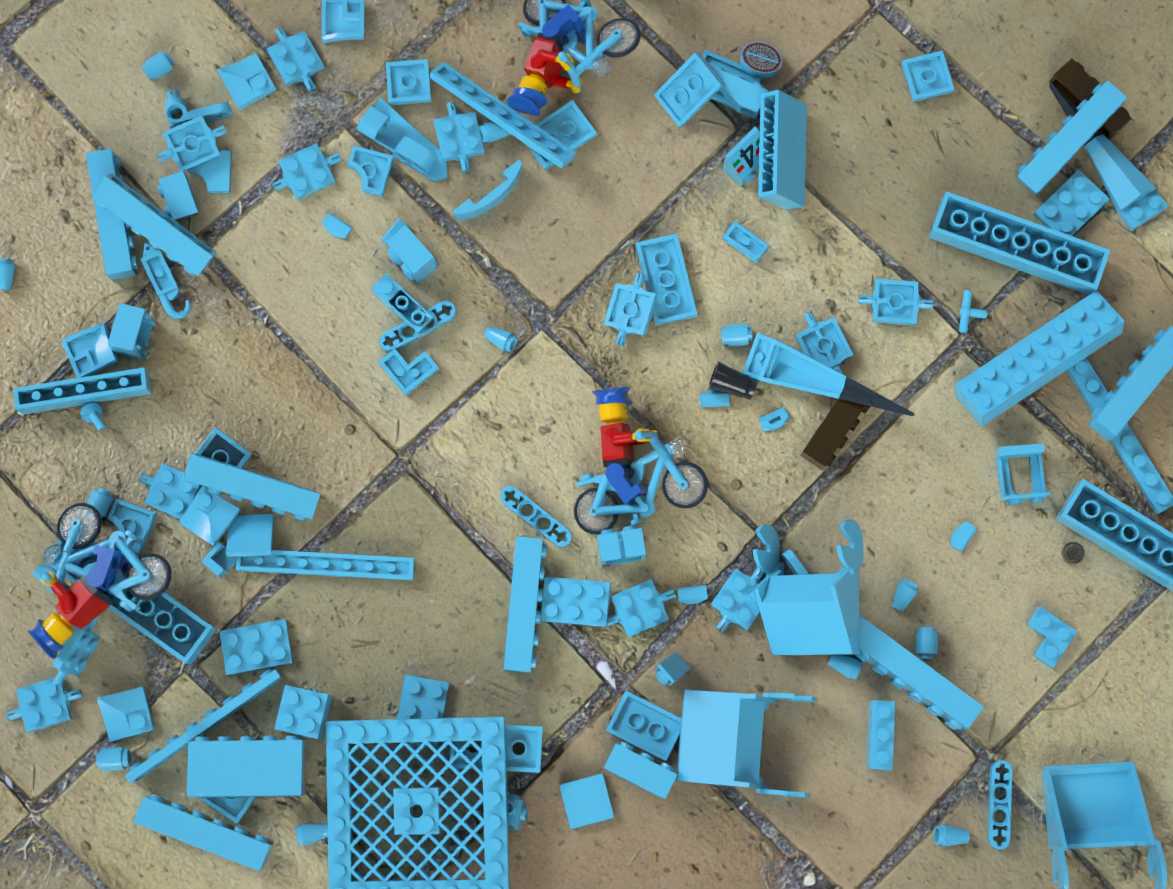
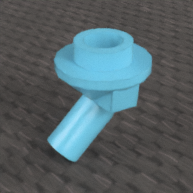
[80,402,106,431]

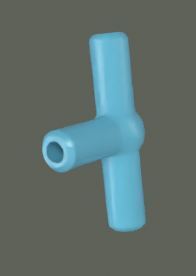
[959,290,988,333]

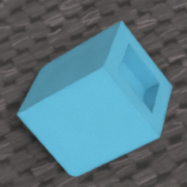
[202,542,237,578]

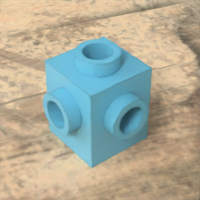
[507,794,528,831]

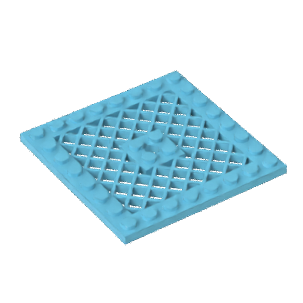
[326,717,510,889]

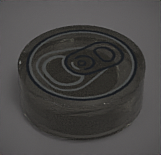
[1061,542,1085,564]

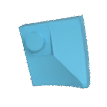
[322,0,364,43]
[217,53,277,111]
[61,323,119,378]
[179,486,241,546]
[97,686,155,742]

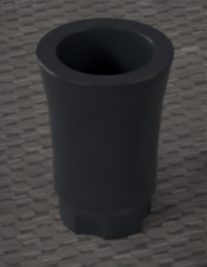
[708,361,758,400]

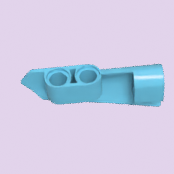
[357,98,447,182]

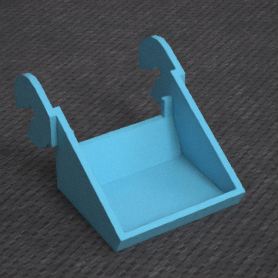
[753,519,863,655]
[676,690,817,798]
[1042,762,1167,889]

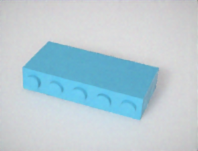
[758,90,807,210]
[187,736,305,798]

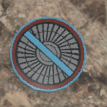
[740,42,782,78]

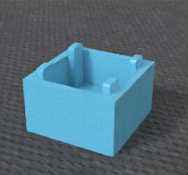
[107,303,156,360]

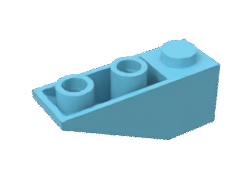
[711,66,768,120]
[371,273,433,333]
[655,652,691,687]

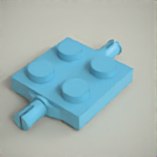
[266,27,324,91]
[433,102,484,173]
[156,115,227,172]
[272,143,342,201]
[604,273,658,346]
[858,279,933,326]
[795,311,853,375]
[138,463,202,519]
[710,567,765,633]
[607,579,676,637]
[52,618,100,687]
[6,677,83,733]

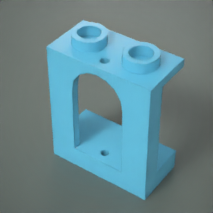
[995,443,1050,505]

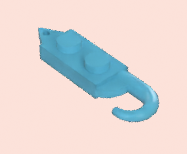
[141,243,191,319]

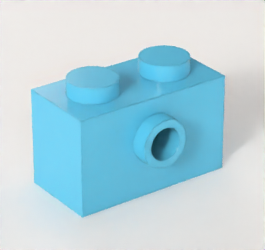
[157,171,200,221]

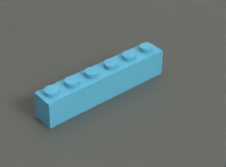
[1016,80,1127,197]
[86,148,139,281]
[91,173,217,276]
[1088,326,1173,441]
[13,368,152,415]
[183,452,320,521]
[504,536,547,673]
[133,794,273,871]

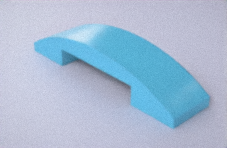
[453,160,523,221]

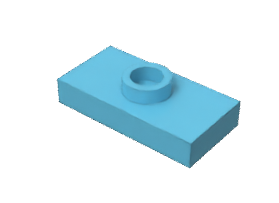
[722,221,770,264]

